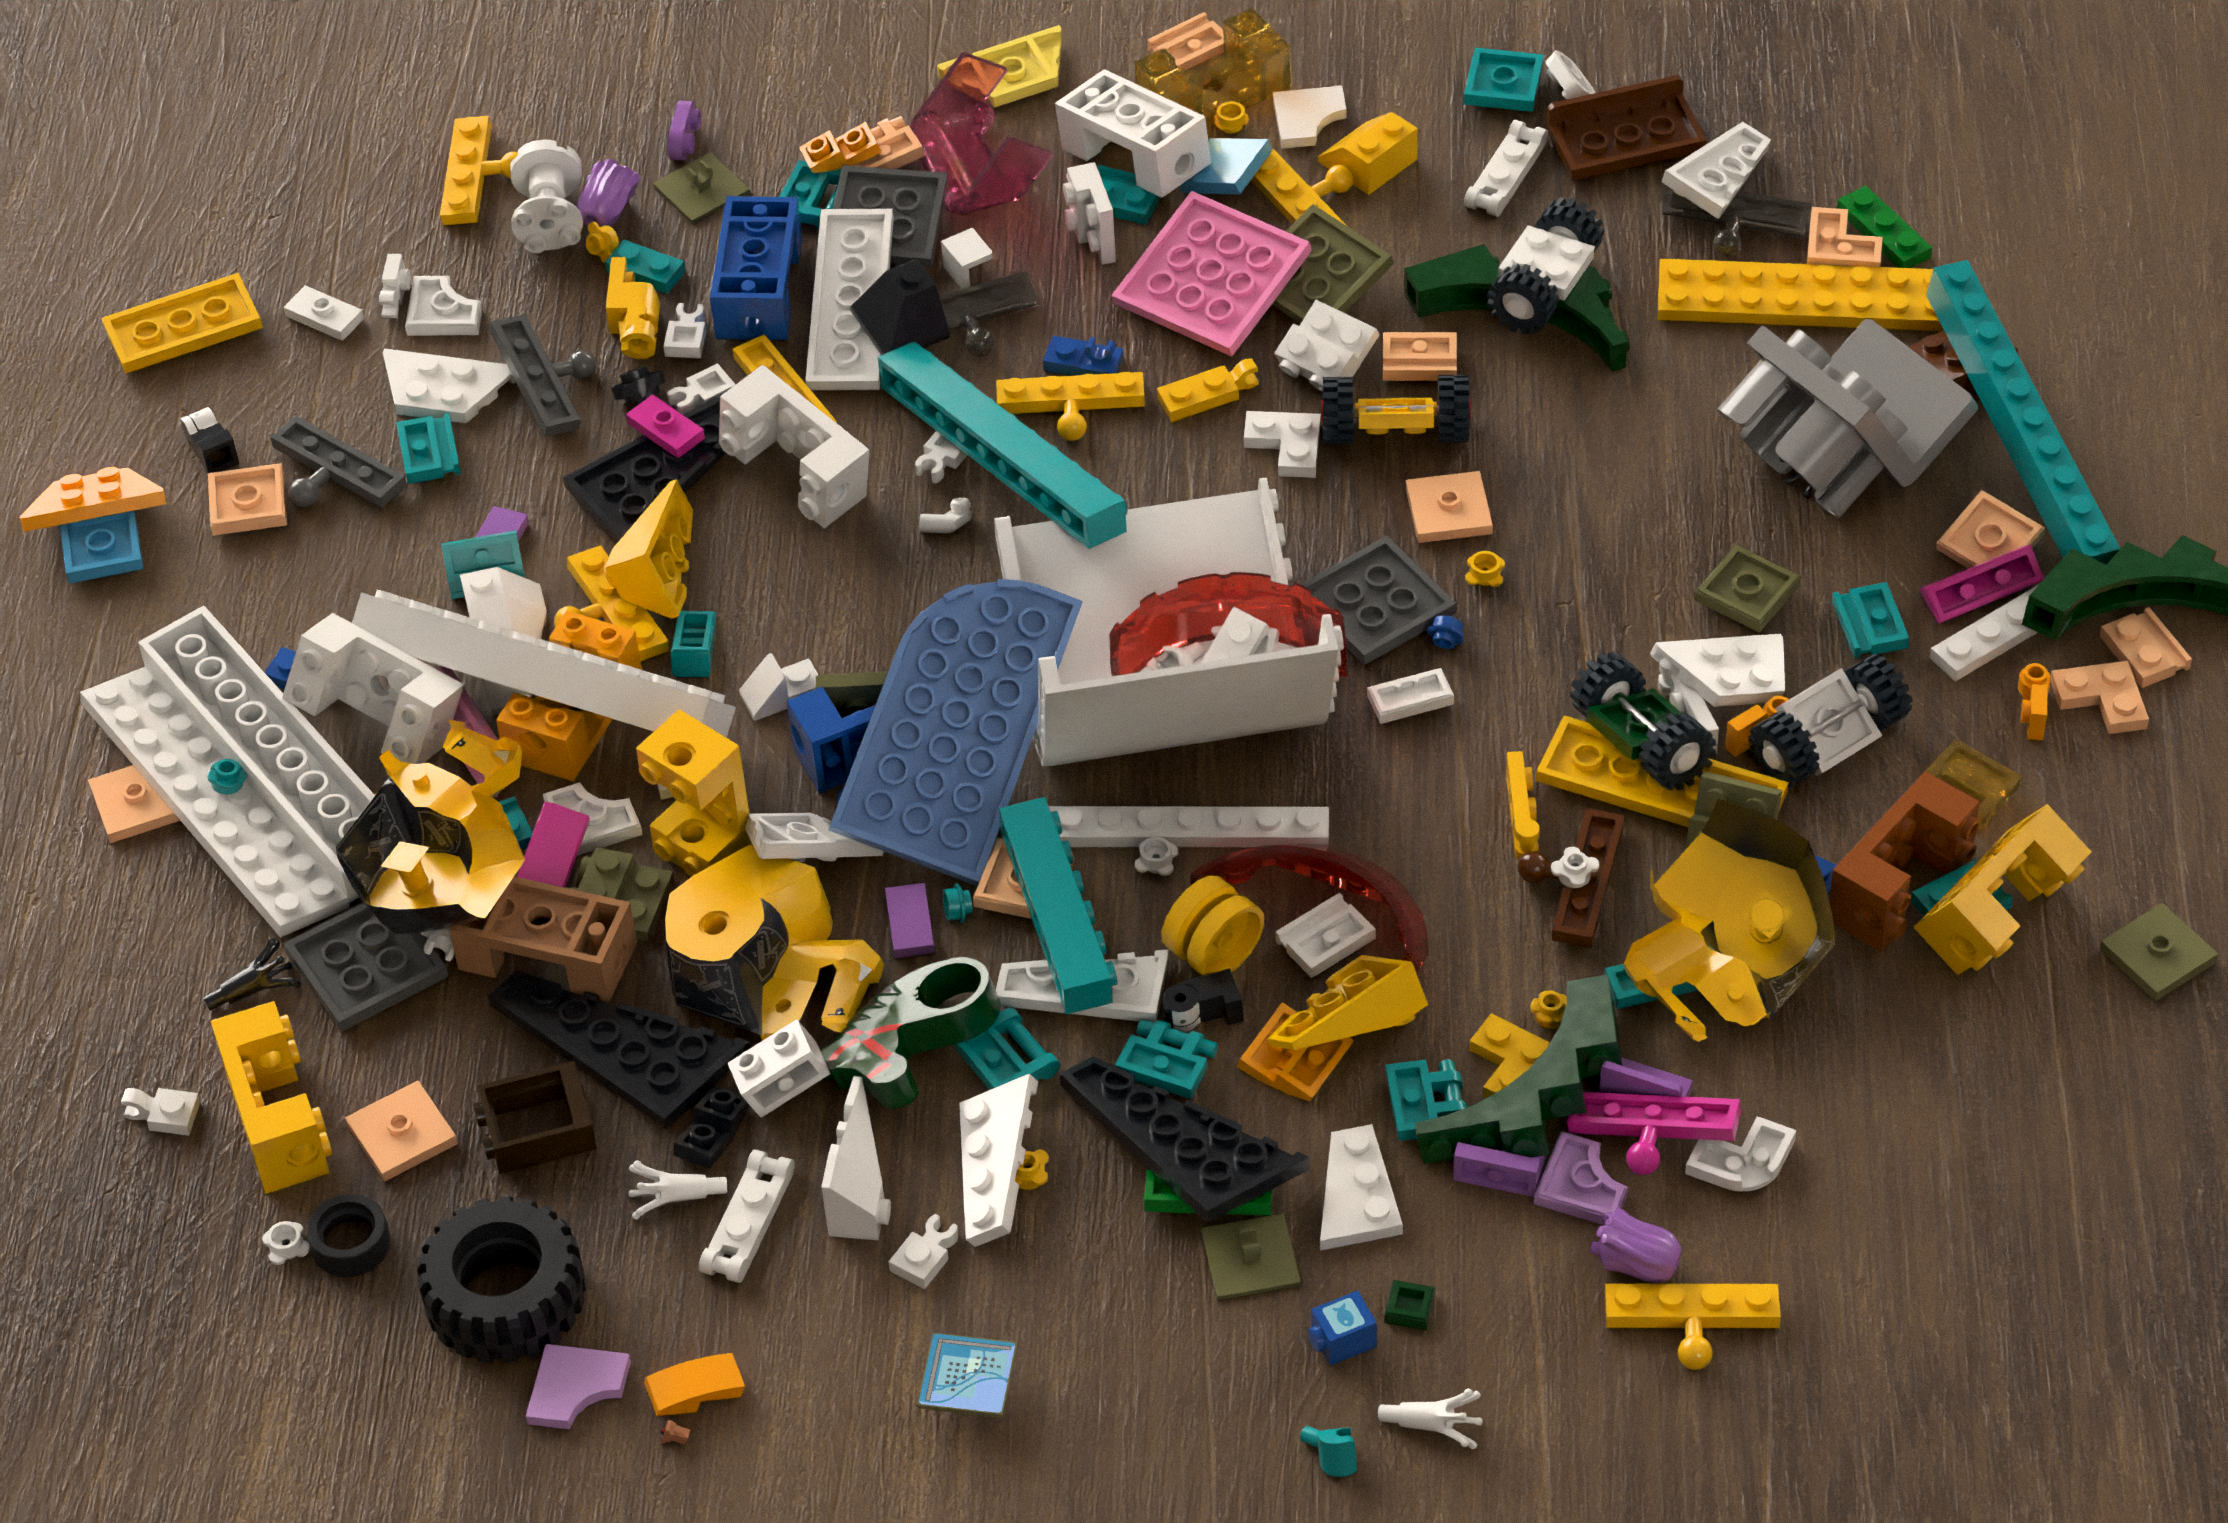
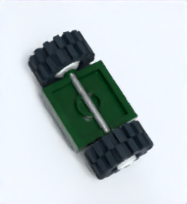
[1570,652,1716,790]

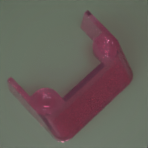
[909,51,1054,216]

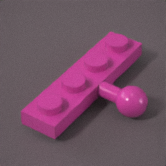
[1567,1092,1742,1175]

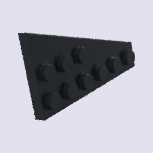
[563,391,727,544]
[488,971,750,1128]
[1060,1056,1310,1223]

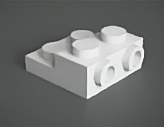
[1063,162,1116,265]
[1274,300,1380,392]

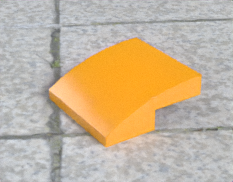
[1236,1002,1354,1101]

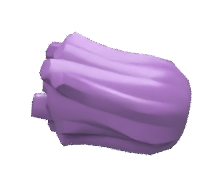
[576,159,641,227]
[1590,1207,1682,1284]

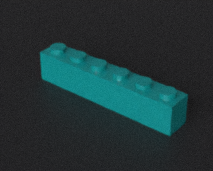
[999,797,1118,1015]

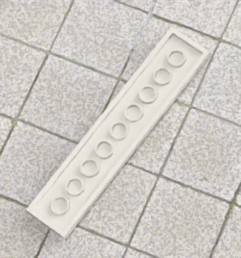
[80,667,350,938]

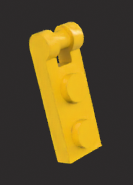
[1506,751,1540,860]

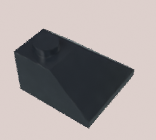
[850,259,950,355]

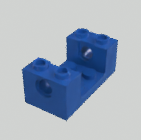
[710,196,803,340]
[787,687,875,794]

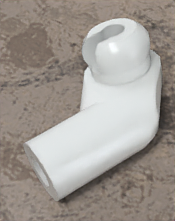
[919,498,972,533]

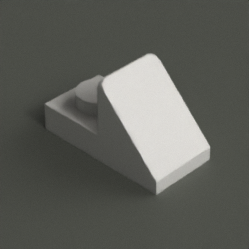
[739,653,818,721]

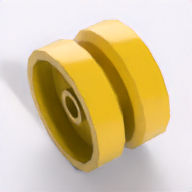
[1161,875,1264,976]

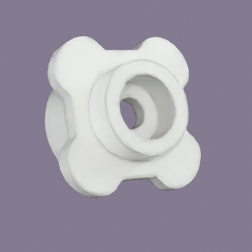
[1134,837,1178,876]
[1551,847,1599,888]
[262,1221,310,1265]

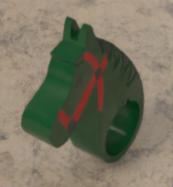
[820,957,1001,1109]

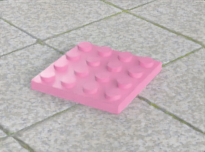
[1111,191,1312,357]

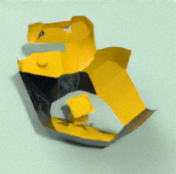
[336,719,525,934]
[1624,799,1835,1042]
[665,845,885,1041]

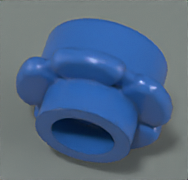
[1427,616,1464,649]

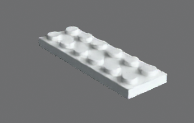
[805,209,894,390]

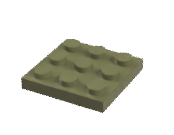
[1272,204,1394,324]

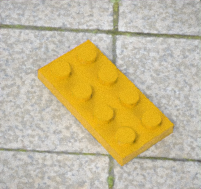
[101,273,263,374]

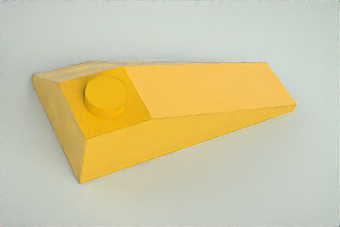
[604,479,693,619]
[1267,955,1428,1050]

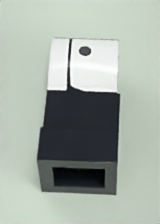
[180,407,239,474]
[1162,968,1244,1032]

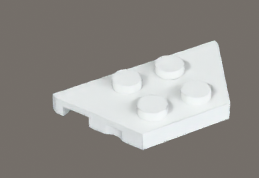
[383,348,516,423]
[1650,634,1785,707]
[745,813,884,862]

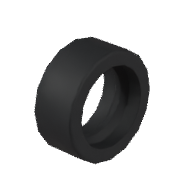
[307,1194,390,1277]

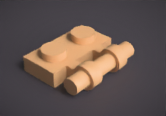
[852,116,925,169]

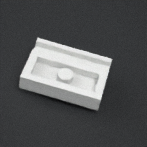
[1275,893,1376,978]

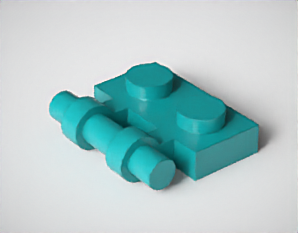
[1115,1019,1219,1100]
[1385,1059,1468,1141]

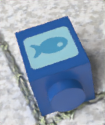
[1307,1290,1377,1366]

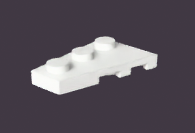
[1320,1124,1403,1251]

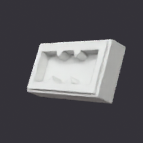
[283,285,364,341]
[1367,668,1454,724]

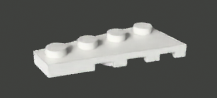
[1661,122,1771,219]
[996,949,1169,1023]
[959,1074,1038,1247]

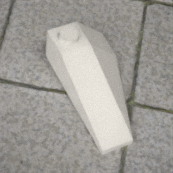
[460,567,548,715]
[821,1076,891,1241]

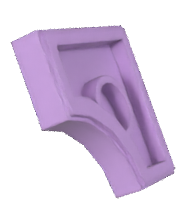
[1534,1131,1628,1225]
[526,1344,631,1429]

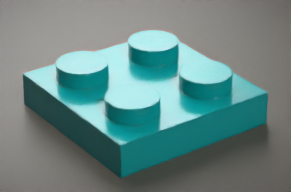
[1464,47,1544,112]

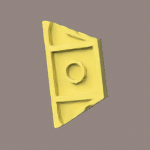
[937,25,1062,108]

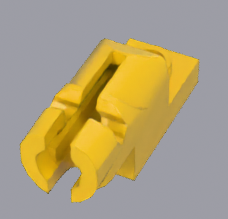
[606,257,660,359]

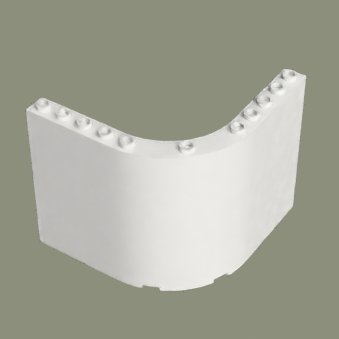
[994,477,1344,766]

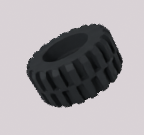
[417,1197,586,1363]

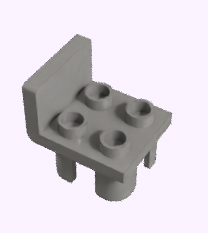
[1717,319,1978,519]

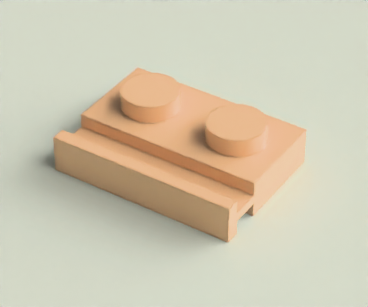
[1147,12,1233,77]
[1383,332,1457,381]
[2100,607,2192,688]

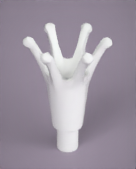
[628,1160,727,1220]
[1378,1388,1483,1449]

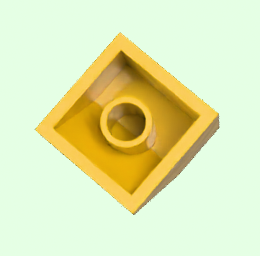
[1318,112,1418,195]

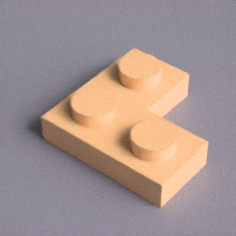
[1807,207,1883,267]
[2050,661,2149,734]

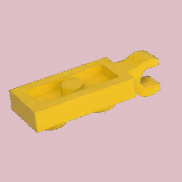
[1157,358,1259,423]

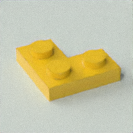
[1469,1013,1550,1098]

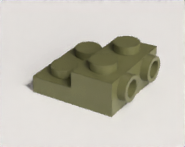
[1685,772,1782,850]
[570,847,674,942]

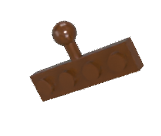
[1517,808,1625,948]

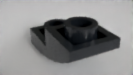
[673,1086,750,1169]

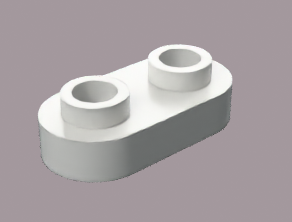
[1545,50,1596,100]

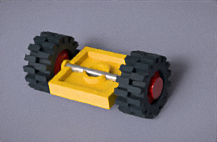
[1321,375,1471,444]

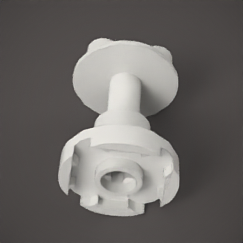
[511,140,583,253]

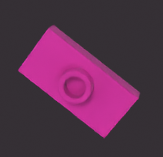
[626,394,705,458]

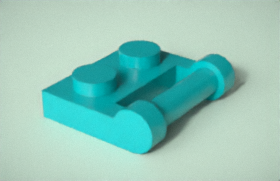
[779,160,841,229]
[954,1008,1061,1090]

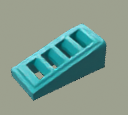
[671,611,717,677]

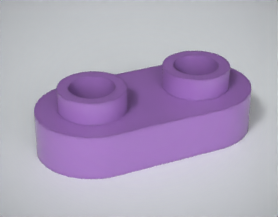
[668,100,702,161]

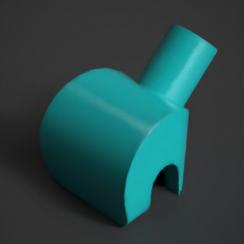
[1300,1425,1357,1477]

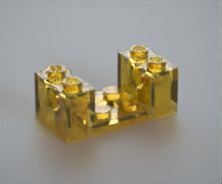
[1135,8,1291,127]

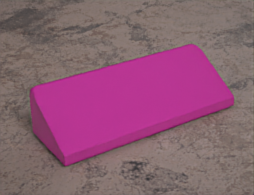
[1919,544,2044,624]
[517,802,590,919]

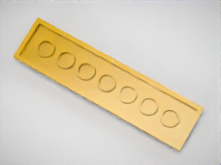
[1657,259,1944,331]

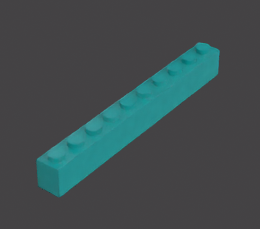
[1926,260,2120,565]
[877,341,1128,549]

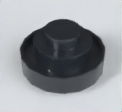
[611,365,666,407]

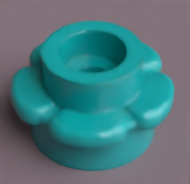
[207,759,247,795]
[943,884,972,923]

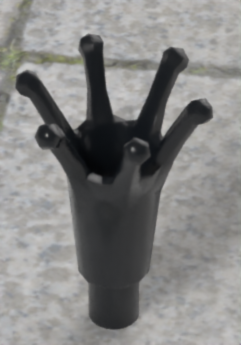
[203,937,301,1011]

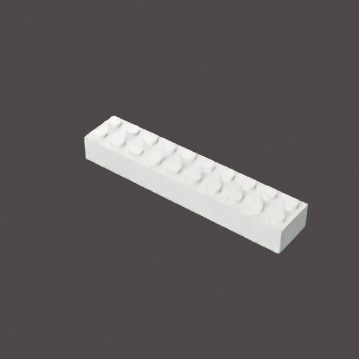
[352,589,736,738]
[138,606,375,903]

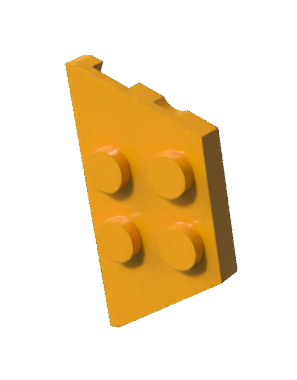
[20,467,167,532]

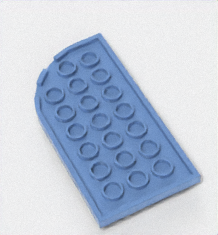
[828,579,1083,887]

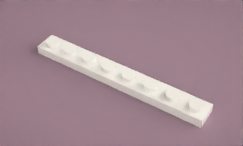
[1049,806,1329,848]

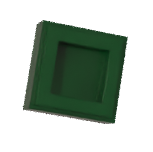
[1384,1280,1435,1331]

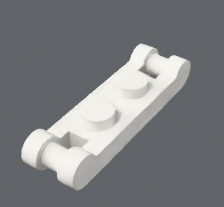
[1464,120,1549,217]
[699,1149,795,1283]

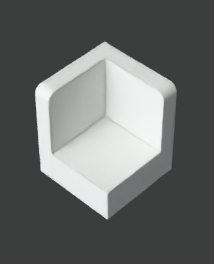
[941,228,993,291]

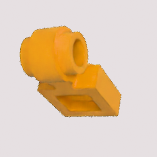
[2018,663,2051,741]
[1725,696,1789,757]

